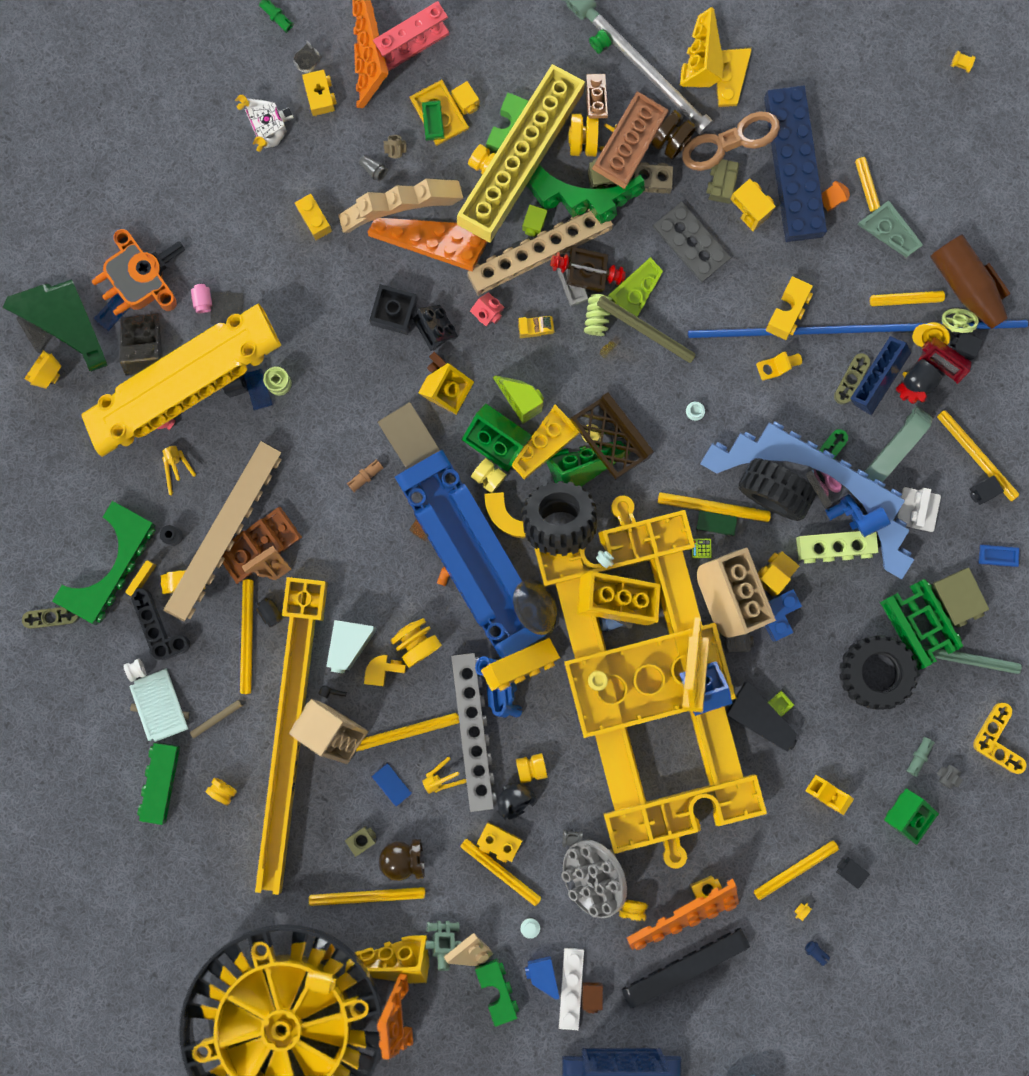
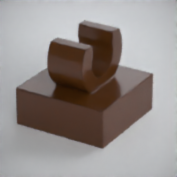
[427,352,447,373]

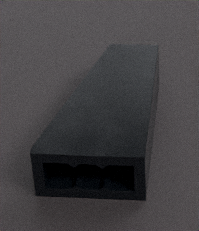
[726,682,797,752]

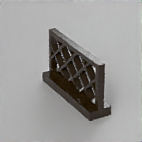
[570,392,654,480]

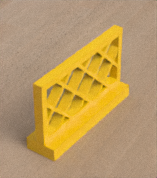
[682,618,710,712]

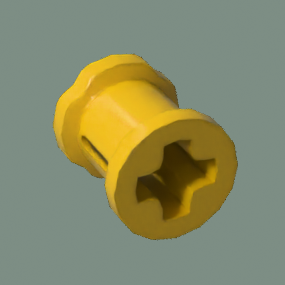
[951,51,975,73]

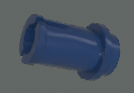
[805,941,830,966]

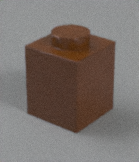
[582,982,603,1013]

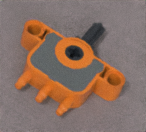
[91,229,185,315]

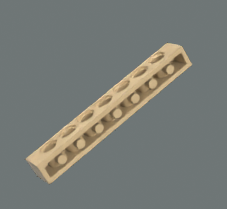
[467,209,613,296]

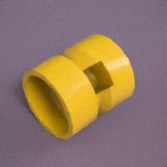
[468,144,496,175]
[516,753,548,784]

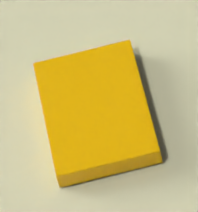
[409,80,469,146]

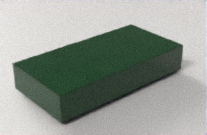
[696,510,737,536]

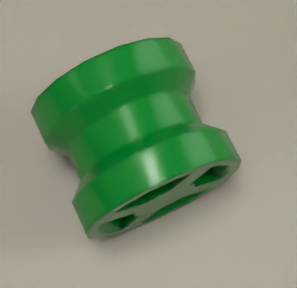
[589,29,612,54]

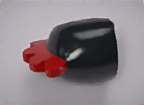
[896,355,942,404]

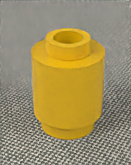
[305,970,336,995]

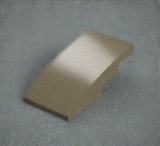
[377,402,440,469]

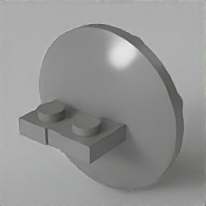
[562,840,627,918]

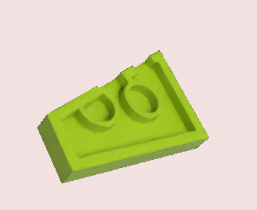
[608,257,663,316]

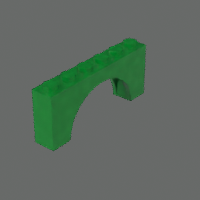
[52,501,156,626]

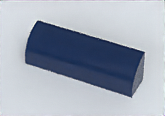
[850,336,911,416]

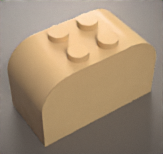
[697,547,776,638]
[289,699,369,764]

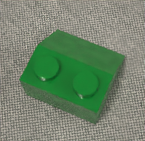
[884,789,939,845]

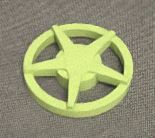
[942,308,979,333]

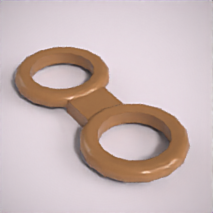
[682,111,780,171]

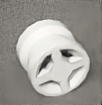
[124,659,147,682]

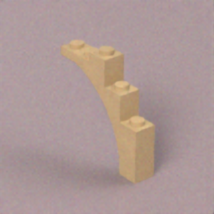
[339,179,463,233]

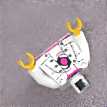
[235,95,293,152]

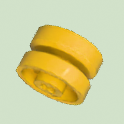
[568,114,598,157]

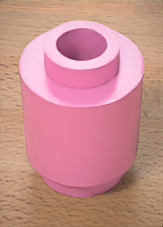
[191,284,212,313]

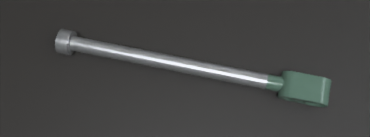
[562,0,713,135]

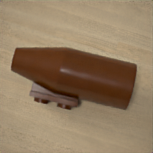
[930,234,1011,329]

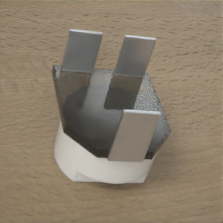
[293,41,322,73]

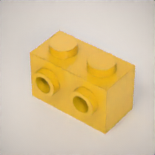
[477,822,522,863]

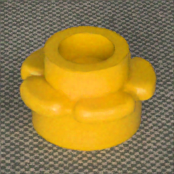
[795,903,812,921]

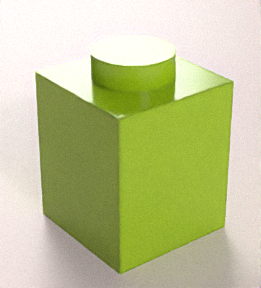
[522,204,547,237]

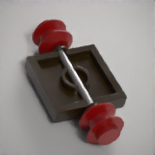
[550,247,626,292]

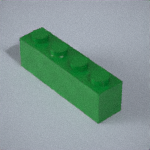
[137,742,181,825]

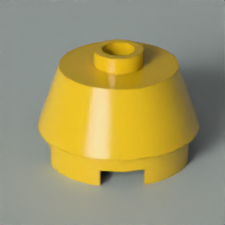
[24,350,61,389]

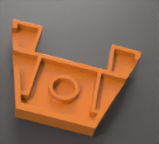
[377,973,413,1059]

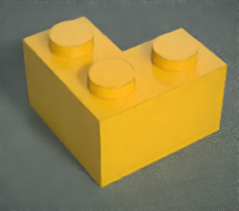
[730,179,776,231]
[757,551,799,596]

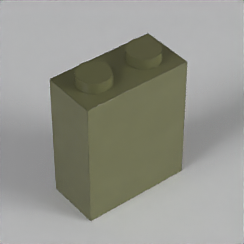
[930,568,989,628]

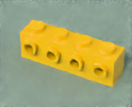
[481,638,560,691]

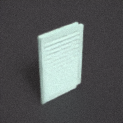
[129,668,188,742]

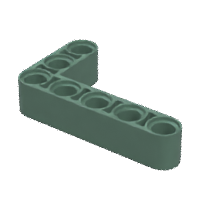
[864,406,932,482]

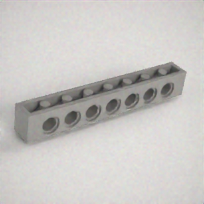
[451,653,497,812]

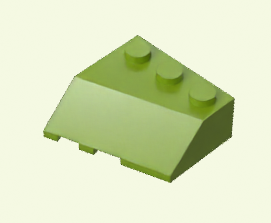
[493,375,544,424]

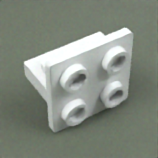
[896,487,941,532]

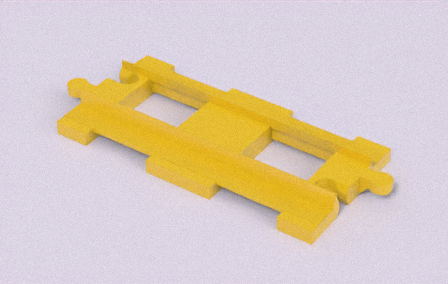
[535,496,767,869]

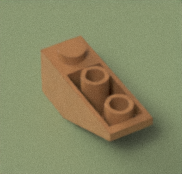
[586,74,608,118]

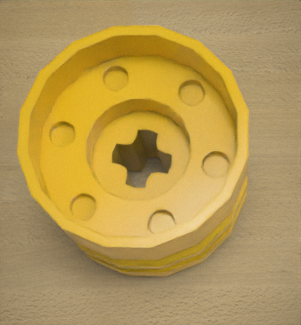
[390,618,442,668]

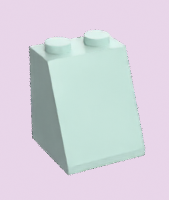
[326,620,376,673]

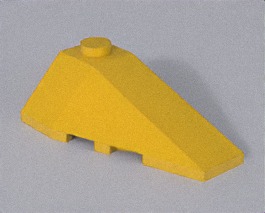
[680,7,724,87]

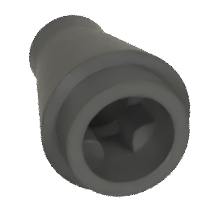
[359,155,387,181]

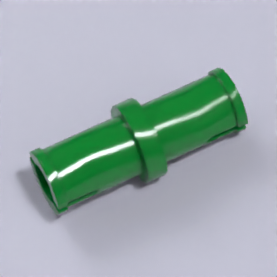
[259,0,294,33]

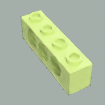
[796,531,878,564]

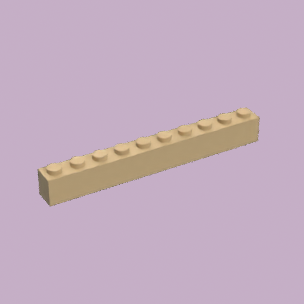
[163,441,282,621]

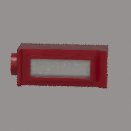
[921,337,972,384]

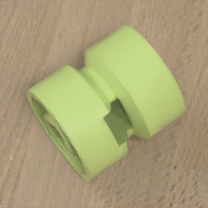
[263,367,292,396]

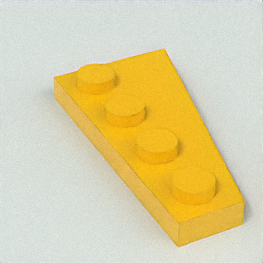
[512,405,580,480]

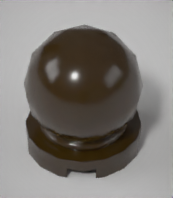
[378,839,425,881]

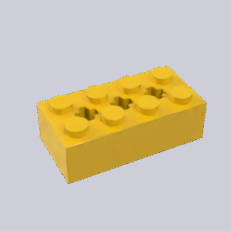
[578,571,660,625]

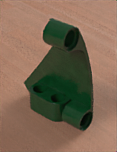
[3,279,108,372]

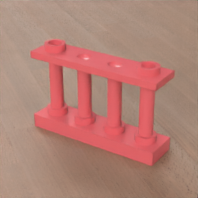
[373,1,449,71]

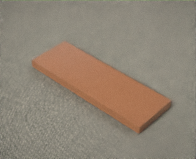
[592,91,669,189]

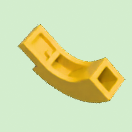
[484,492,526,538]

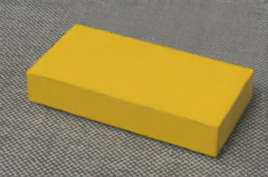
[125,560,157,596]

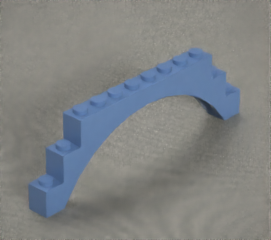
[700,421,914,579]

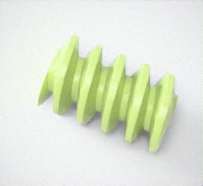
[584,294,612,336]

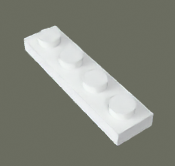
[559,948,584,1030]

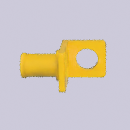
[756,351,802,381]

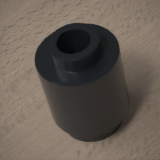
[160,525,183,546]
[256,598,283,628]

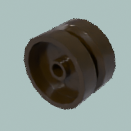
[651,110,697,160]

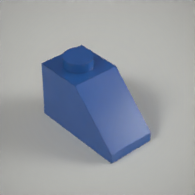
[525,956,560,999]

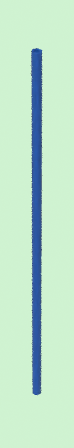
[688,320,1028,338]

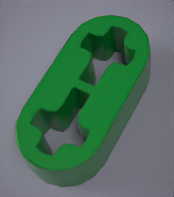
[819,429,848,459]

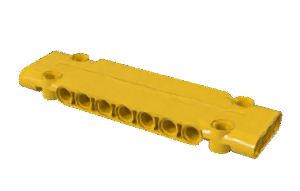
[81,303,281,457]

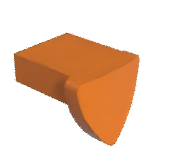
[821,181,850,212]

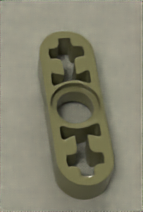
[834,353,870,405]
[22,607,79,629]

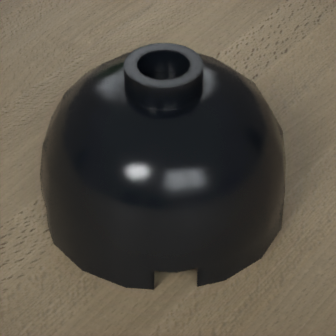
[498,783,537,820]

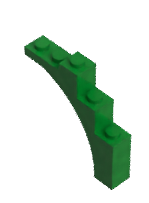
[527,164,645,225]

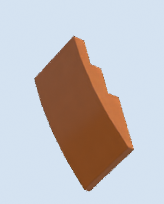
[222,507,302,584]

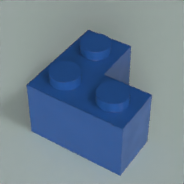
[765,589,802,641]

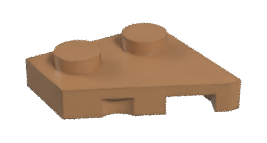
[242,546,292,580]

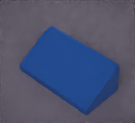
[372,763,412,806]

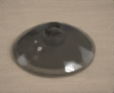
[513,579,560,635]

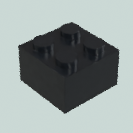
[369,284,418,335]

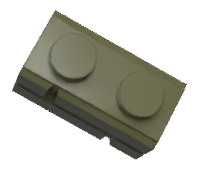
[706,159,740,204]

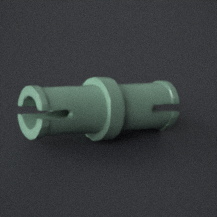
[906,737,935,777]

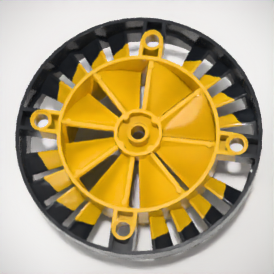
[179,924,383,1076]

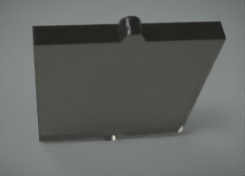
[210,291,244,325]

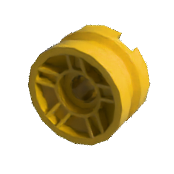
[205,778,237,805]
[619,900,648,921]

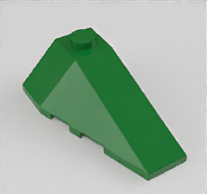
[546,441,630,486]

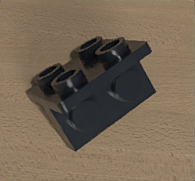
[412,305,458,351]

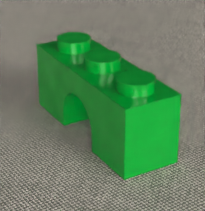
[475,959,520,1027]

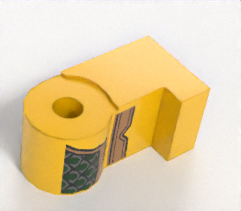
[518,316,555,338]

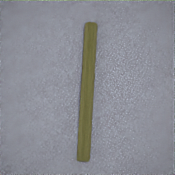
[597,296,696,363]

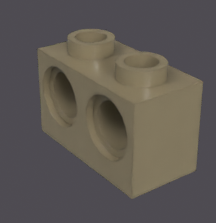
[634,162,673,194]

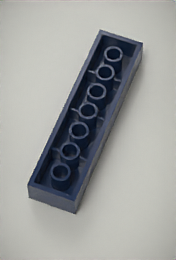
[764,86,827,242]

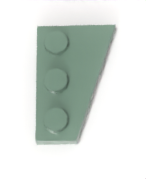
[857,201,923,258]

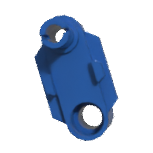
[825,494,891,538]
[475,656,522,718]

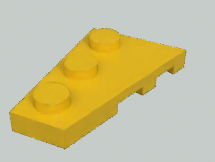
[716,48,752,107]

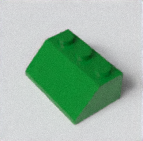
[461,403,532,472]

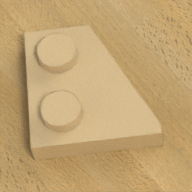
[444,933,493,966]

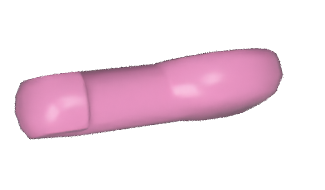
[820,471,842,493]

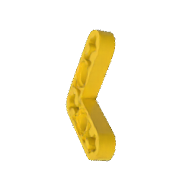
[973,703,1026,774]

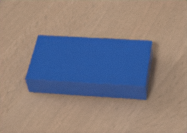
[979,545,1019,567]

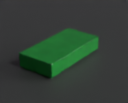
[422,101,444,141]

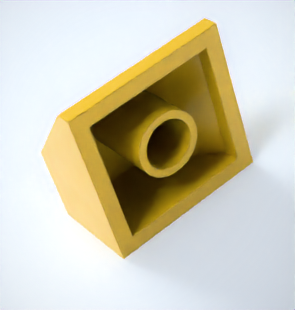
[418,363,474,415]

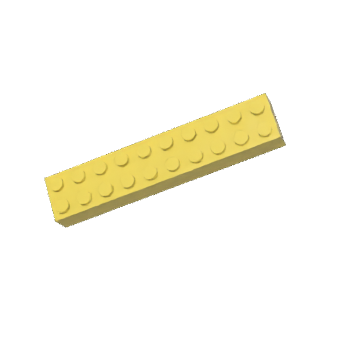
[457,64,585,243]

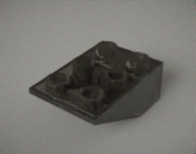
[119,313,163,376]

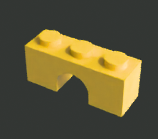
[766,276,813,340]

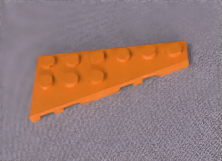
[352,0,388,108]
[368,218,488,272]
[627,879,739,950]

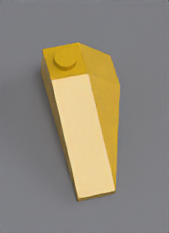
[345,935,429,983]

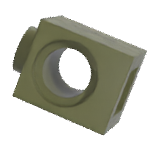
[345,826,377,857]

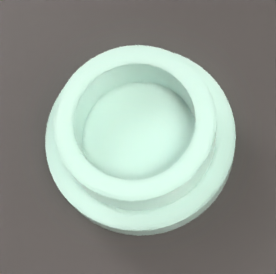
[686,402,705,421]
[596,550,614,568]
[521,918,540,939]

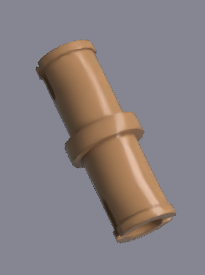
[346,459,384,493]

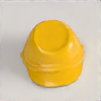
[912,322,950,347]

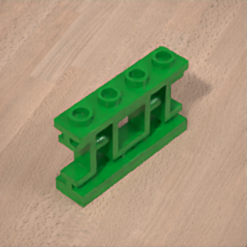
[880,579,963,670]

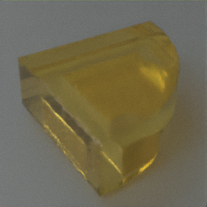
[600,341,617,359]

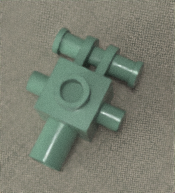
[425,921,461,971]

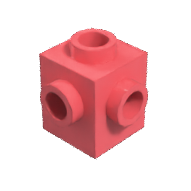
[470,292,505,326]

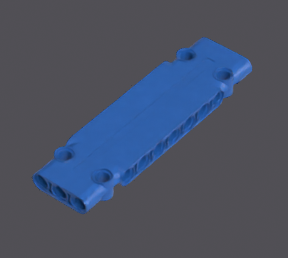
[395,450,550,659]

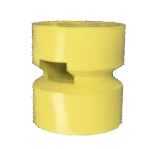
[471,458,507,493]

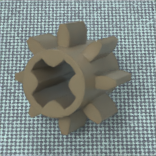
[384,135,406,158]

